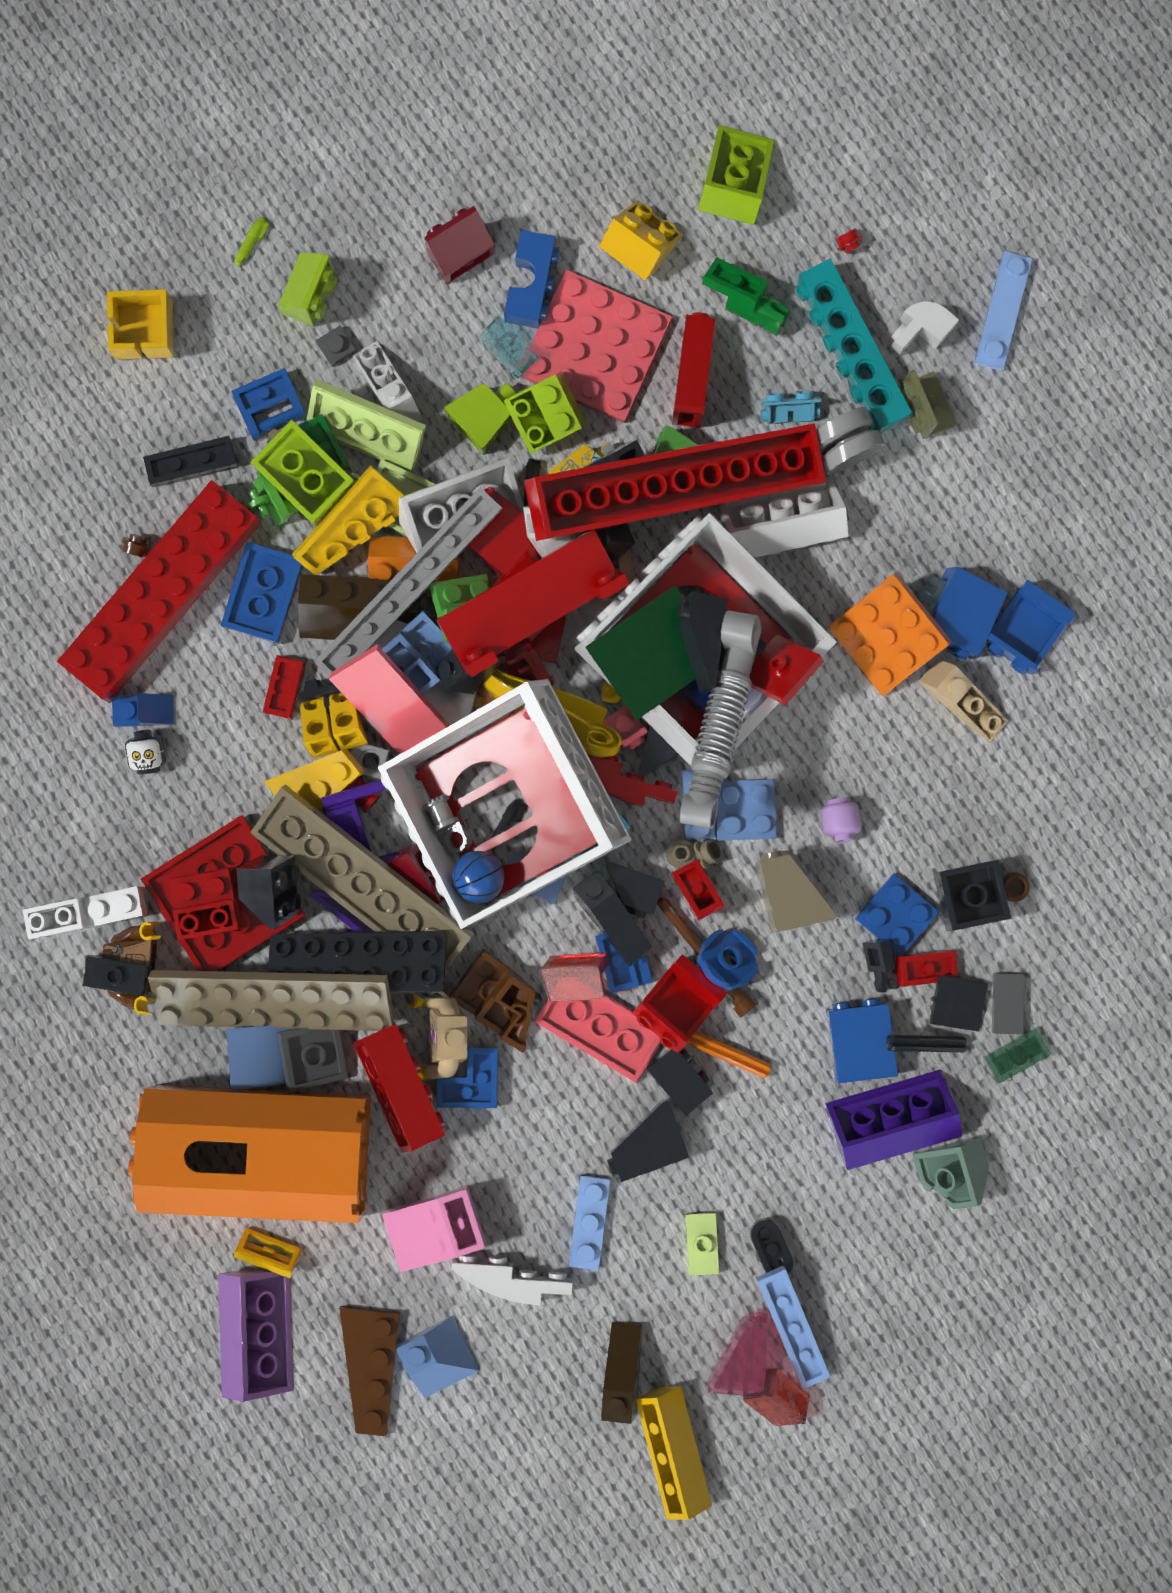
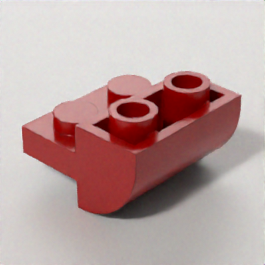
[169,868,240,940]

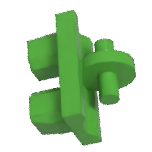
[247,471,299,528]

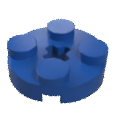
[697,929,758,991]

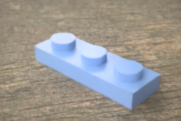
[569,1175,610,1271]

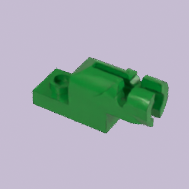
[702,257,791,336]

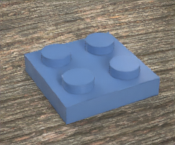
[716,779,777,841]

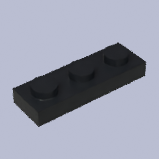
[143,436,238,487]

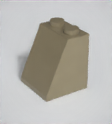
[755,850,836,933]

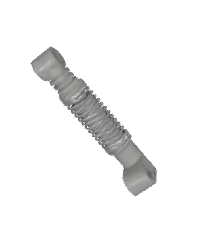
[680,611,762,829]

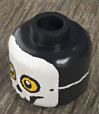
[125,729,166,775]

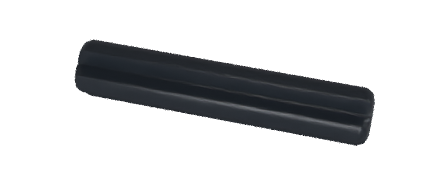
[886,1035,967,1053]

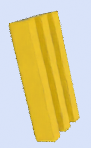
[234,1228,302,1278]

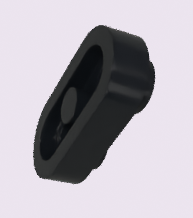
[750,1218,793,1275]

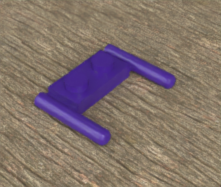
[322,780,401,863]

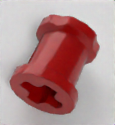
[345,776,382,813]

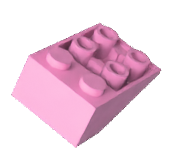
[382,1185,487,1272]

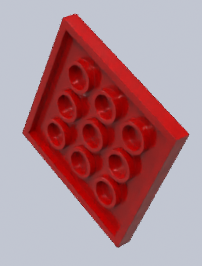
[140,815,306,971]

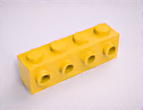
[636,1386,712,1520]

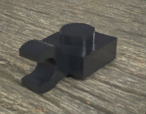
[862,940,900,993]

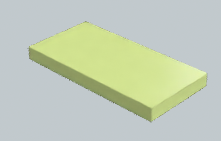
[307,379,426,473]

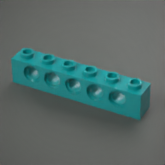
[795,258,912,433]

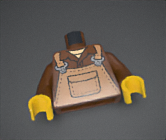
[85,921,161,1016]

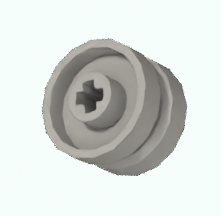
[816,407,885,475]

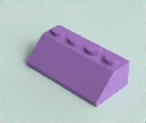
[218,1269,293,1402]

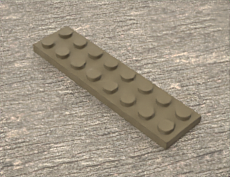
[250,785,474,973]
[148,970,395,1031]

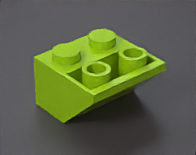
[278,253,338,327]
[503,371,588,454]

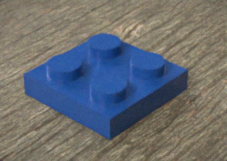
[855,873,939,956]

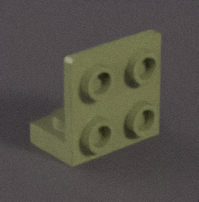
[900,370,957,439]

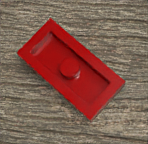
[896,950,958,987]

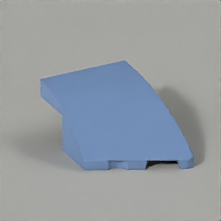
[381,609,452,695]
[226,1025,289,1090]

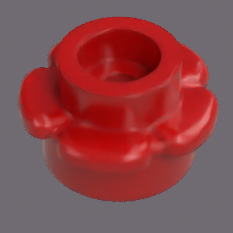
[835,228,863,253]

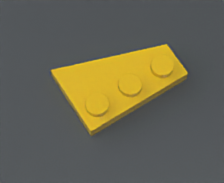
[263,748,365,812]

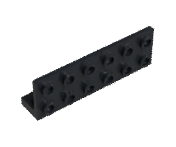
[268,932,452,999]

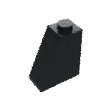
[607,1098,689,1182]

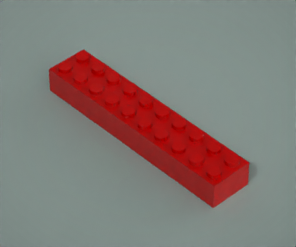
[524,423,826,541]

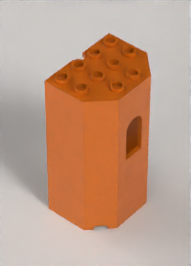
[128,1084,371,1223]

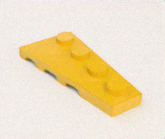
[292,465,405,575]

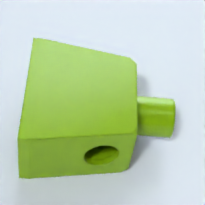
[444,383,516,455]

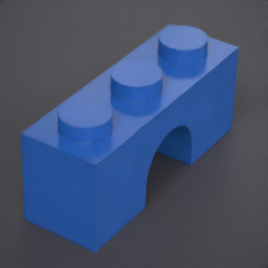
[504,230,560,329]

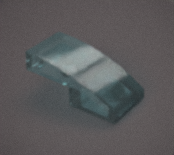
[478,316,538,379]

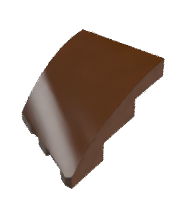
[452,949,535,1053]

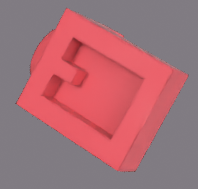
[604,706,648,751]

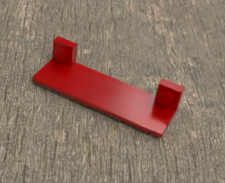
[437,530,630,677]

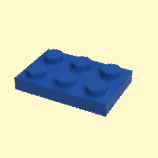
[220,542,303,644]

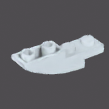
[23,886,147,939]
[451,1254,573,1306]

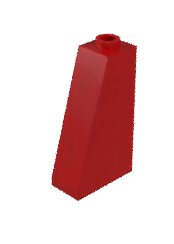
[671,312,715,428]

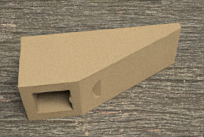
[918,659,1008,743]

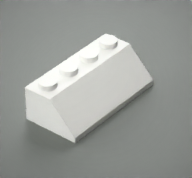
[718,476,848,558]

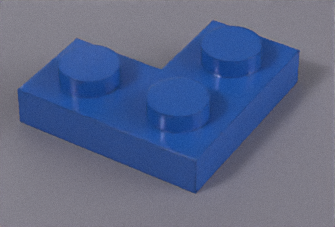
[436,1047,498,1108]

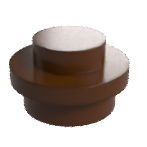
[121,533,151,558]
[1002,872,1030,902]

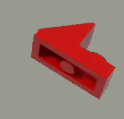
[671,859,725,921]

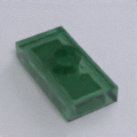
[983,1028,1051,1084]

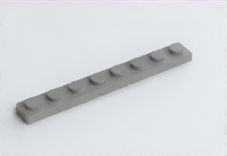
[314,487,502,676]

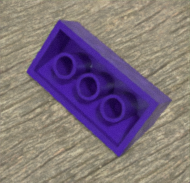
[825,1070,962,1170]

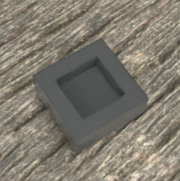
[315,325,356,367]

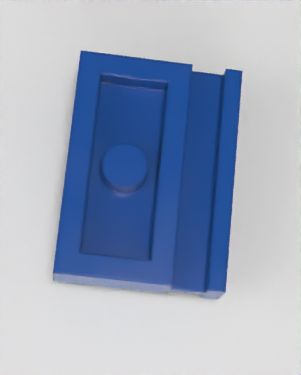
[595,934,652,993]

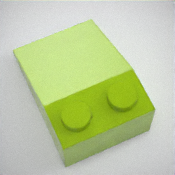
[698,125,775,225]
[250,419,355,526]

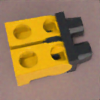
[299,679,368,758]

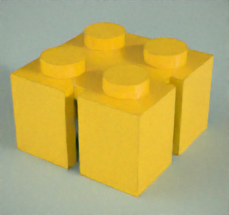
[107,289,174,360]

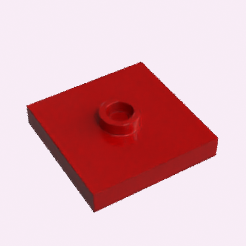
[749,635,824,705]

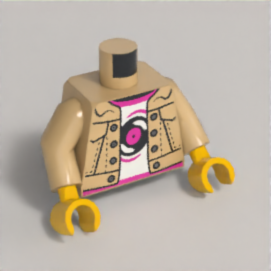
[407,993,467,1082]

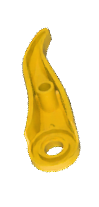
[482,668,622,758]

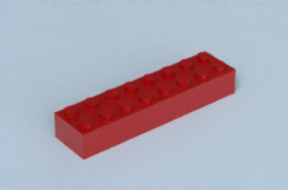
[56,480,262,703]

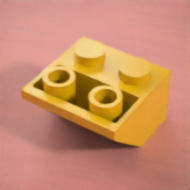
[598,201,684,281]

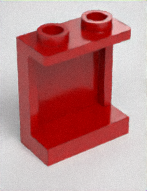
[632,954,728,1053]

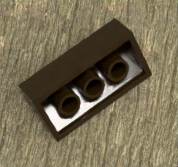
[298,574,421,640]

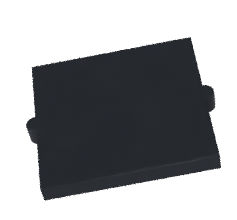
[929,975,988,1032]

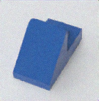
[112,693,174,727]

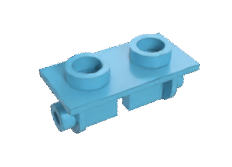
[759,391,821,424]

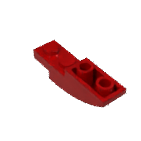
[587,753,678,808]

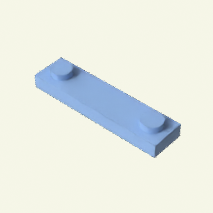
[974,251,1032,371]
[756,1266,830,1389]

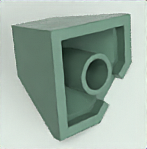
[912,1137,989,1209]

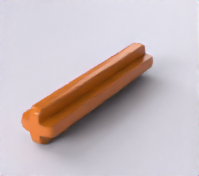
[688,1031,771,1078]

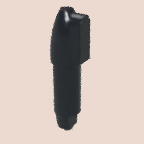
[524,458,540,507]
[491,799,525,850]

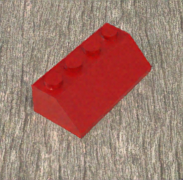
[353,1024,446,1153]

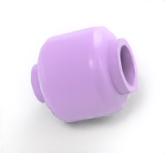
[821,798,862,842]

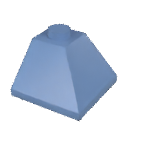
[396,1315,479,1398]

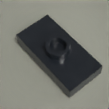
[82,956,149,996]

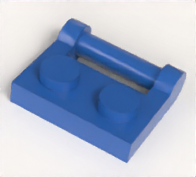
[231,368,307,441]

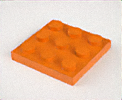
[828,572,952,696]

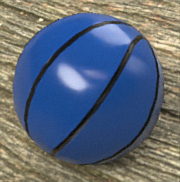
[451,851,505,904]

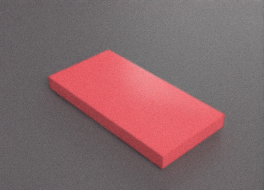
[329,644,451,755]
[534,970,661,1083]

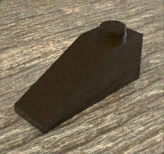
[601,1322,642,1424]

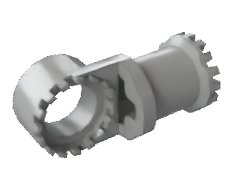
[423,794,472,854]

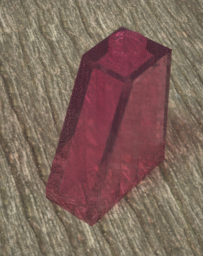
[706,1312,775,1398]

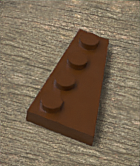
[339,1306,400,1437]

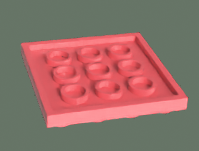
[518,270,672,423]

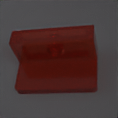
[541,953,608,1001]
[743,1368,810,1426]

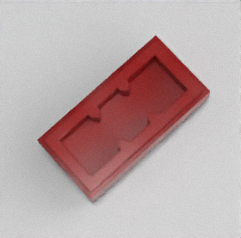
[262,655,306,720]

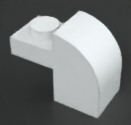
[890,301,959,356]

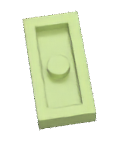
[685,1212,719,1276]

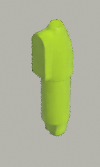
[234,217,270,266]

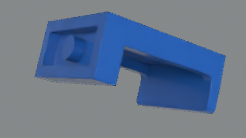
[931,566,1008,660]
[985,580,1076,675]
[826,998,898,1084]

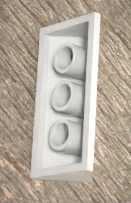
[399,457,524,553]

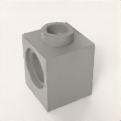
[351,744,392,780]

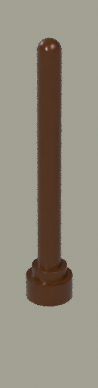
[657,897,759,1018]

